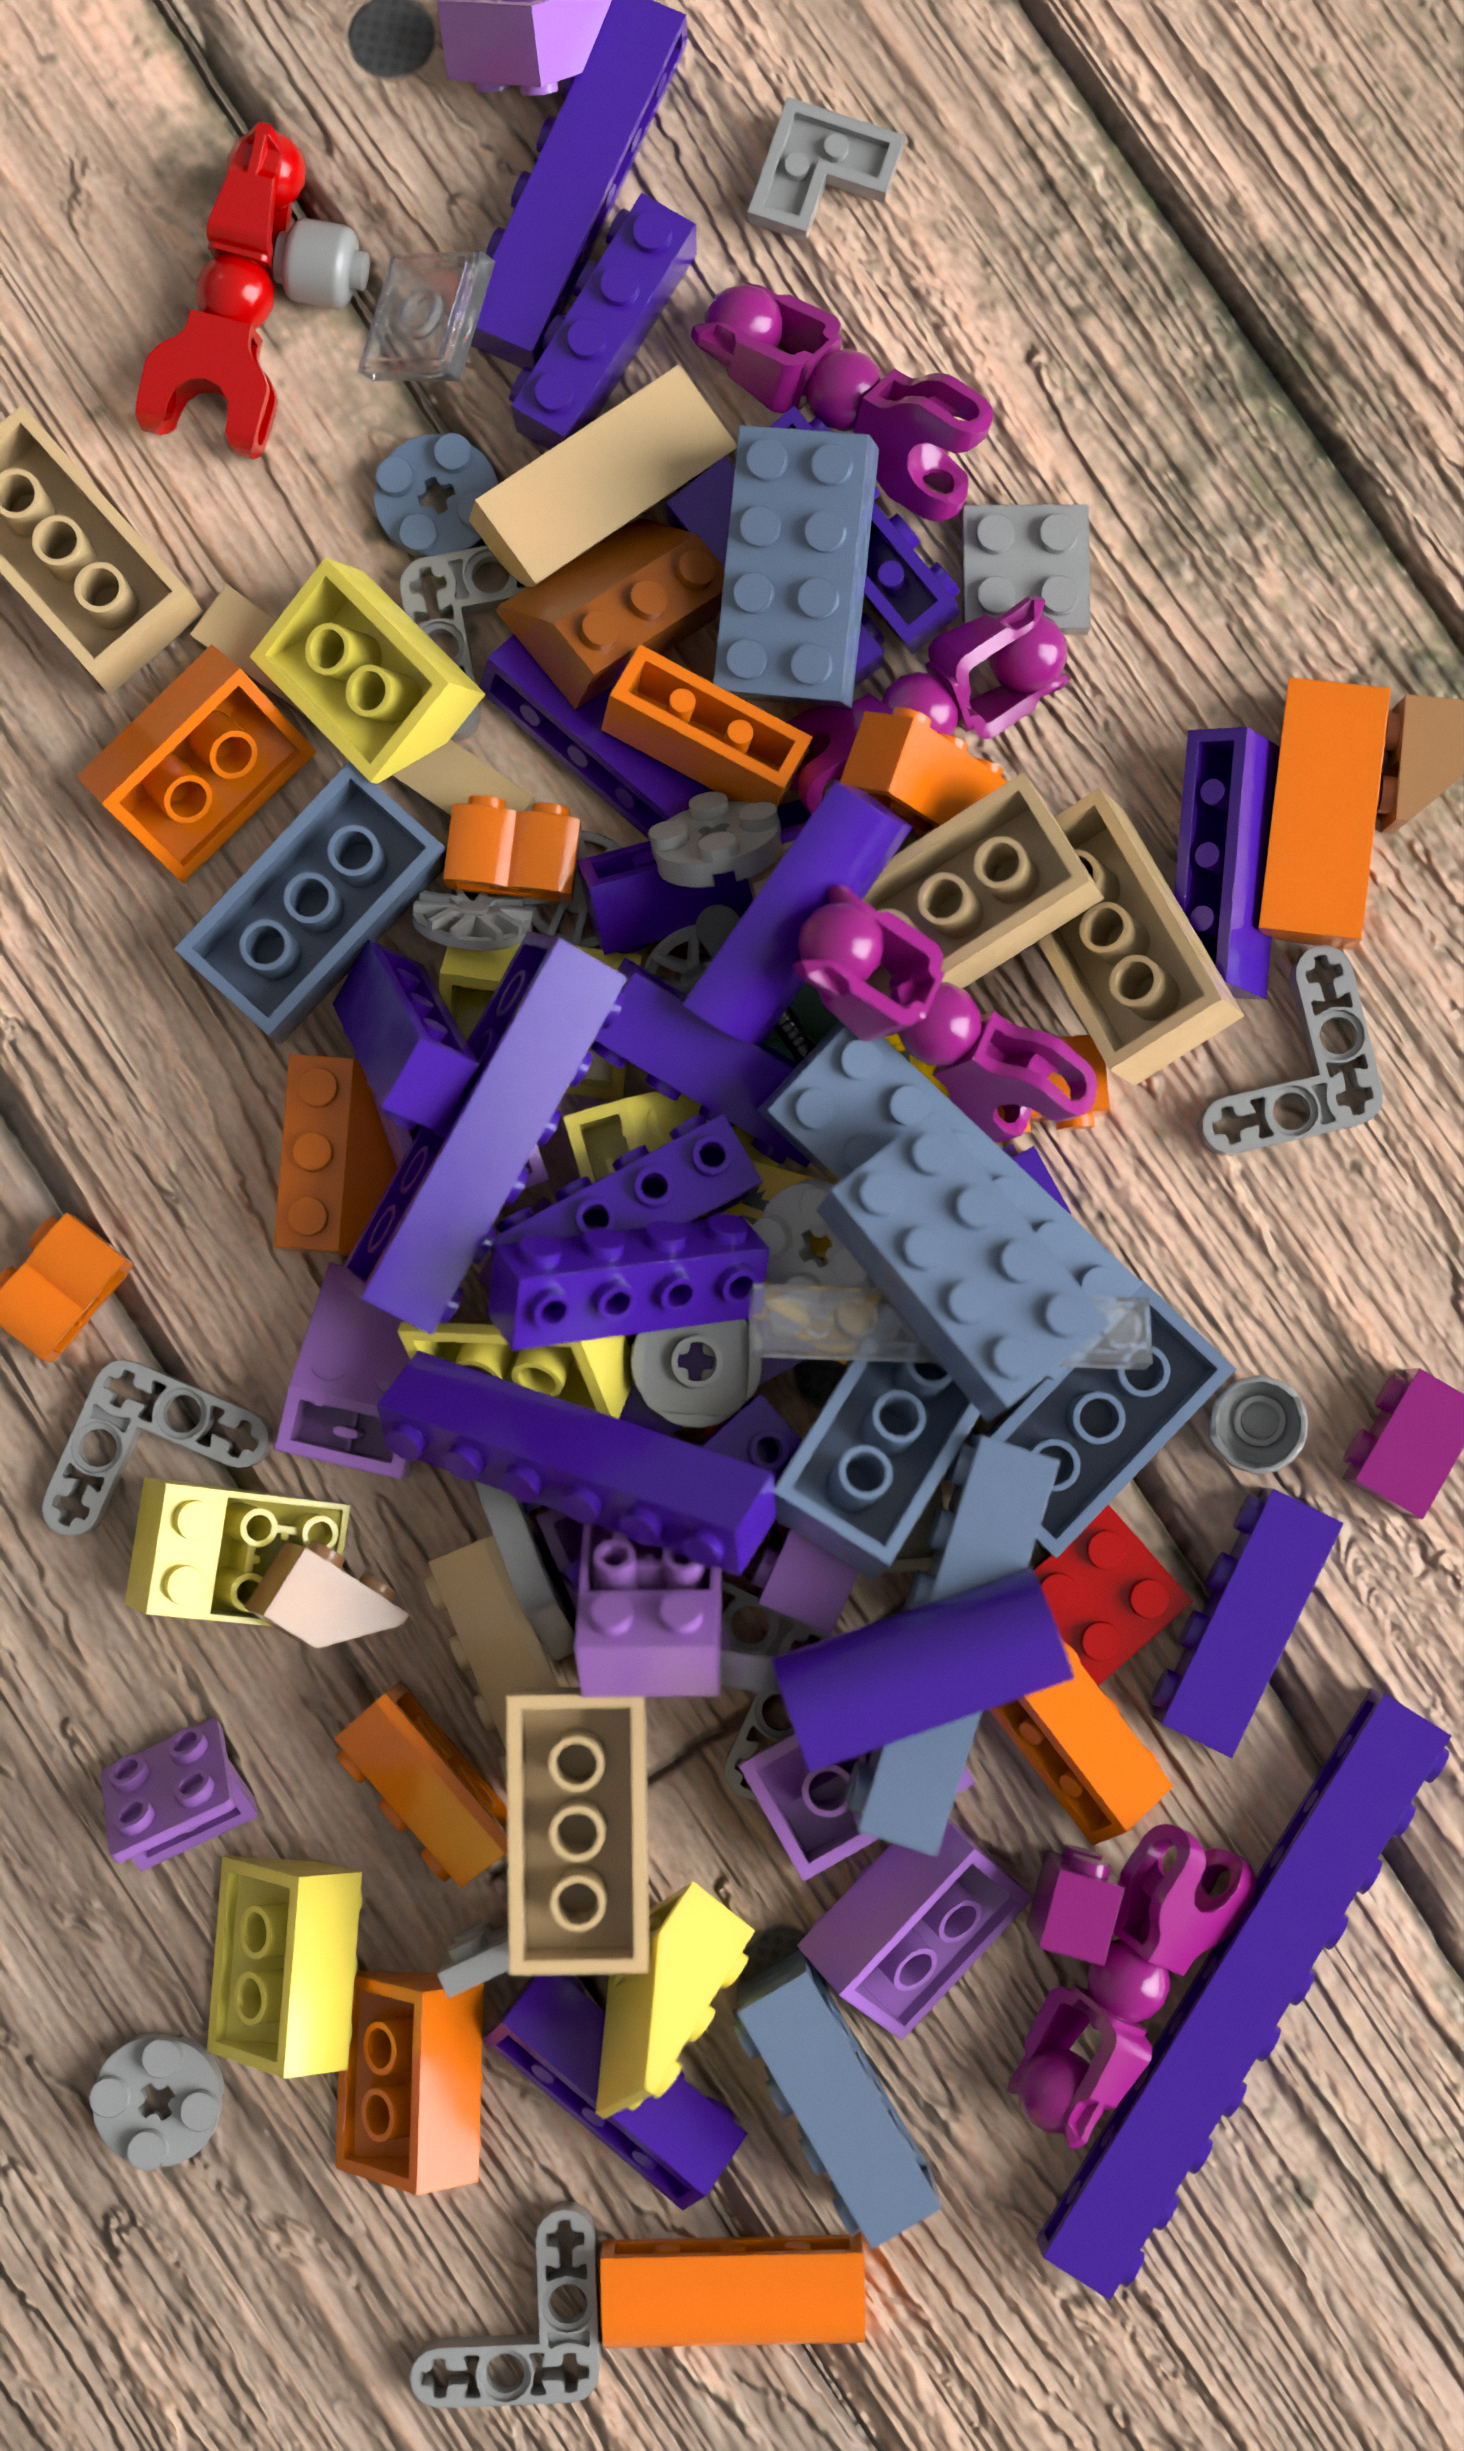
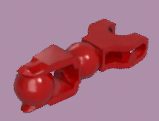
[135,122,306,459]

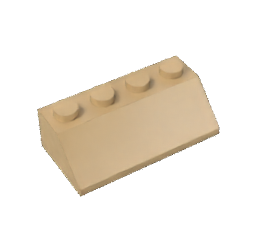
[424,1534,570,1782]

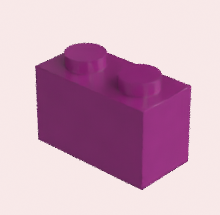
[1342,1368,1464,1520]
[1026,1844,1125,1966]

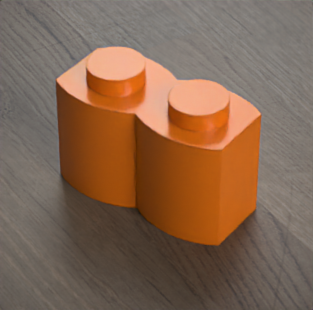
[443,795,582,903]
[0,1213,134,1363]

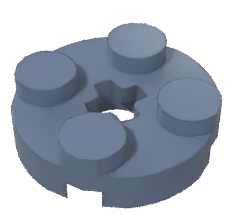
[374,433,498,558]

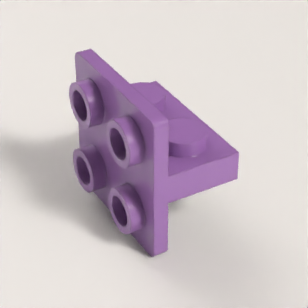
[101,1718,259,1872]

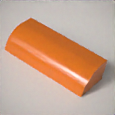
[1259,677,1391,950]
[600,2234,865,2348]

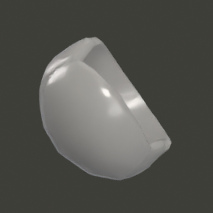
[1210,1375,1307,1475]

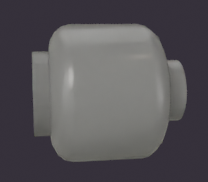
[273,218,370,309]

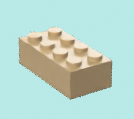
[0,405,204,695]
[862,772,1104,1038]
[1038,787,1244,1086]
[507,1687,649,1975]

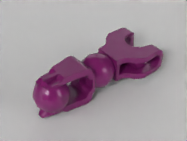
[691,282,993,522]
[786,596,1070,815]
[793,885,1097,1143]
[1007,1824,1257,2149]

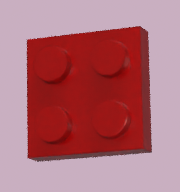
[1032,1504,1194,1686]

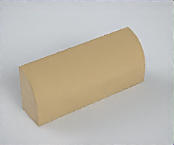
[469,365,737,587]

